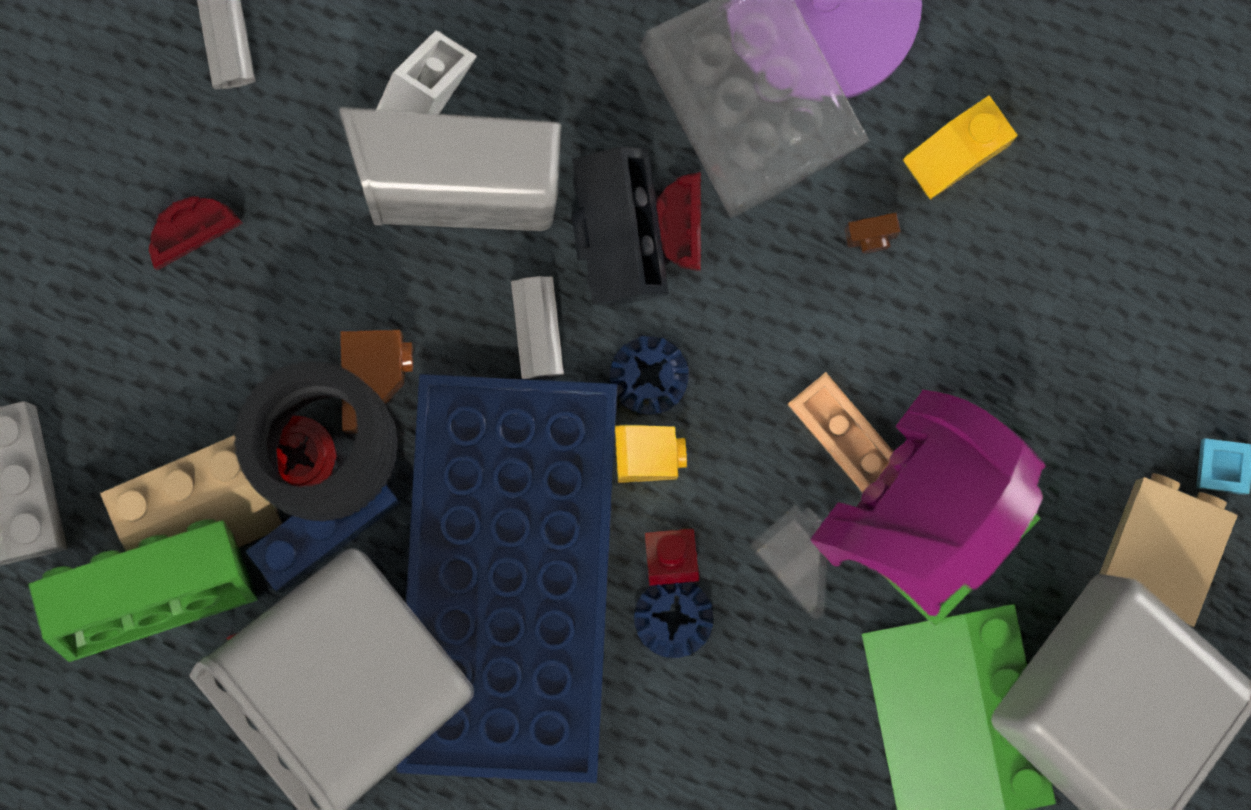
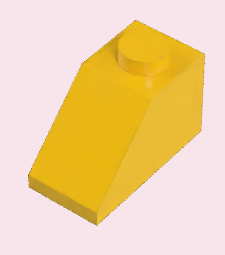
[903,95,1018,200]
[615,425,687,483]

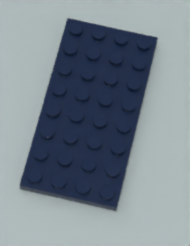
[396,374,617,783]

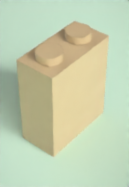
[1099,473,1238,627]

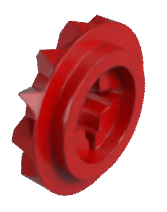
[277,416,337,487]

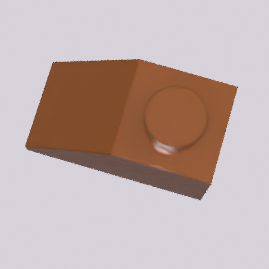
[340,330,414,434]

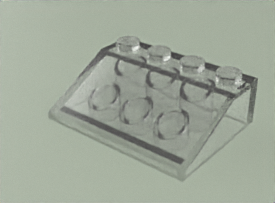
[640,0,869,218]

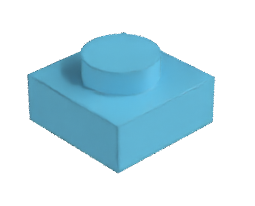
[1196,438,1251,495]

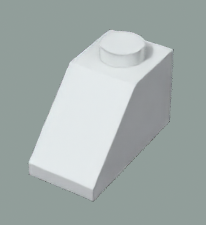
[376,30,477,115]

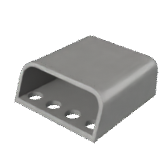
[339,108,561,231]
[189,548,474,810]
[991,574,1251,810]

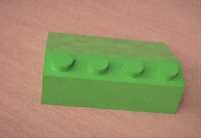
[862,604,1056,810]

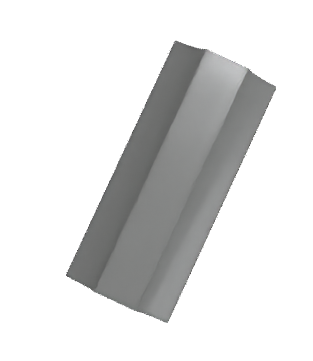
[197,0,256,89]
[511,276,564,380]

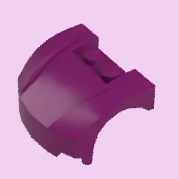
[810,389,1046,616]

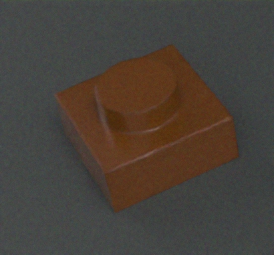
[844,212,901,253]

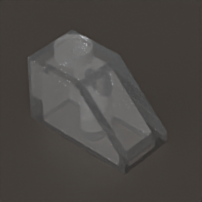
[748,505,827,621]

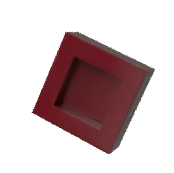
[644,528,699,586]

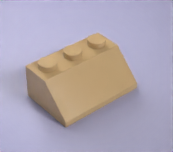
[100,435,283,551]

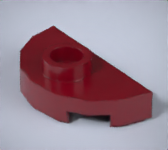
[656,172,701,272]
[148,196,243,271]

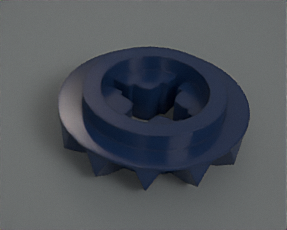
[610,336,689,415]
[634,582,714,658]

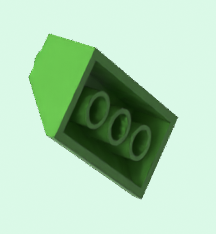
[28,519,258,662]

